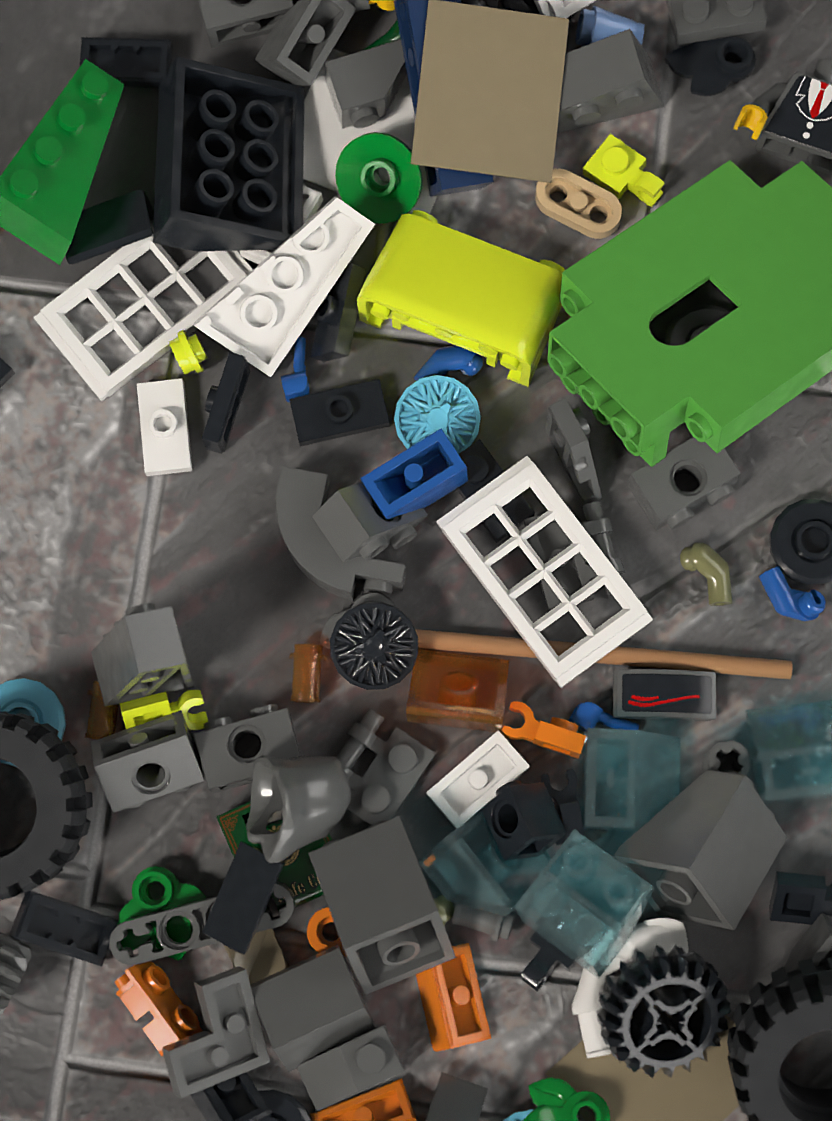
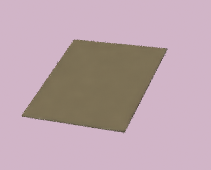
[411,0,569,183]
[545,1001,739,1121]

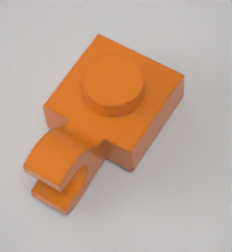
[501,701,586,759]

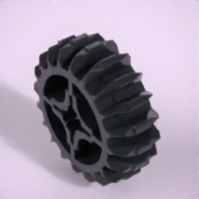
[596,944,732,1078]

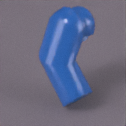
[414,345,483,381]
[758,566,826,621]

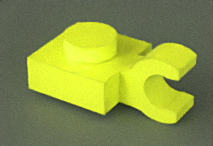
[583,134,665,207]

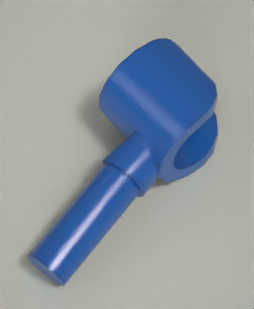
[281,337,310,402]
[569,702,639,735]

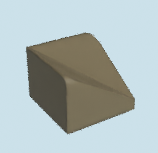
[224,928,290,985]

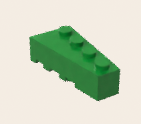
[0,59,124,265]

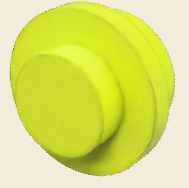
[169,329,208,375]

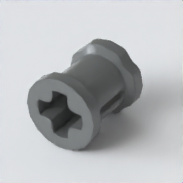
[702,740,751,775]

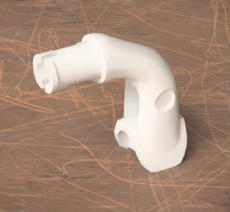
[572,917,688,1058]

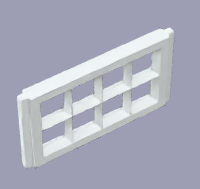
[33,235,253,402]
[436,456,653,688]

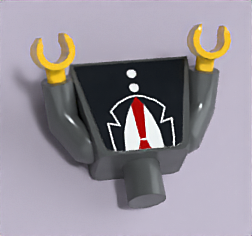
[733,59,832,175]

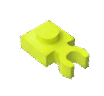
[120,690,209,730]

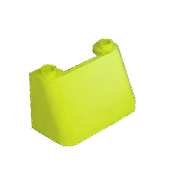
[357,210,565,387]

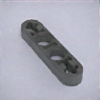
[109,881,296,965]

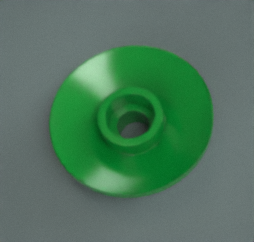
[335,132,422,224]

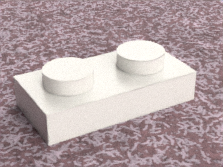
[426,730,530,831]

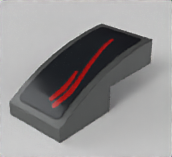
[613,669,716,721]

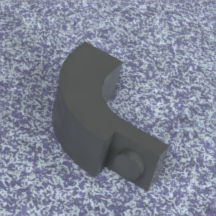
[276,466,406,601]

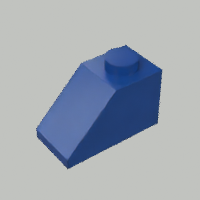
[360,428,468,520]

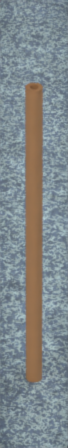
[415,629,792,679]

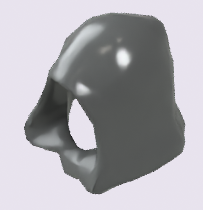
[246,756,351,863]

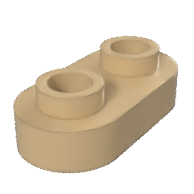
[535,169,622,239]

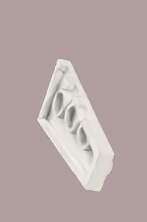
[193,197,375,377]

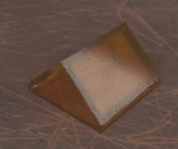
[406,649,510,732]

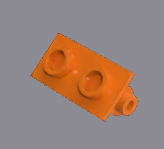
[114,960,203,1057]

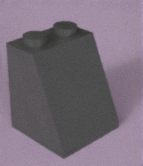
[614,770,787,930]
[308,816,456,995]

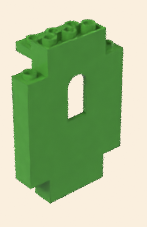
[547,160,832,467]

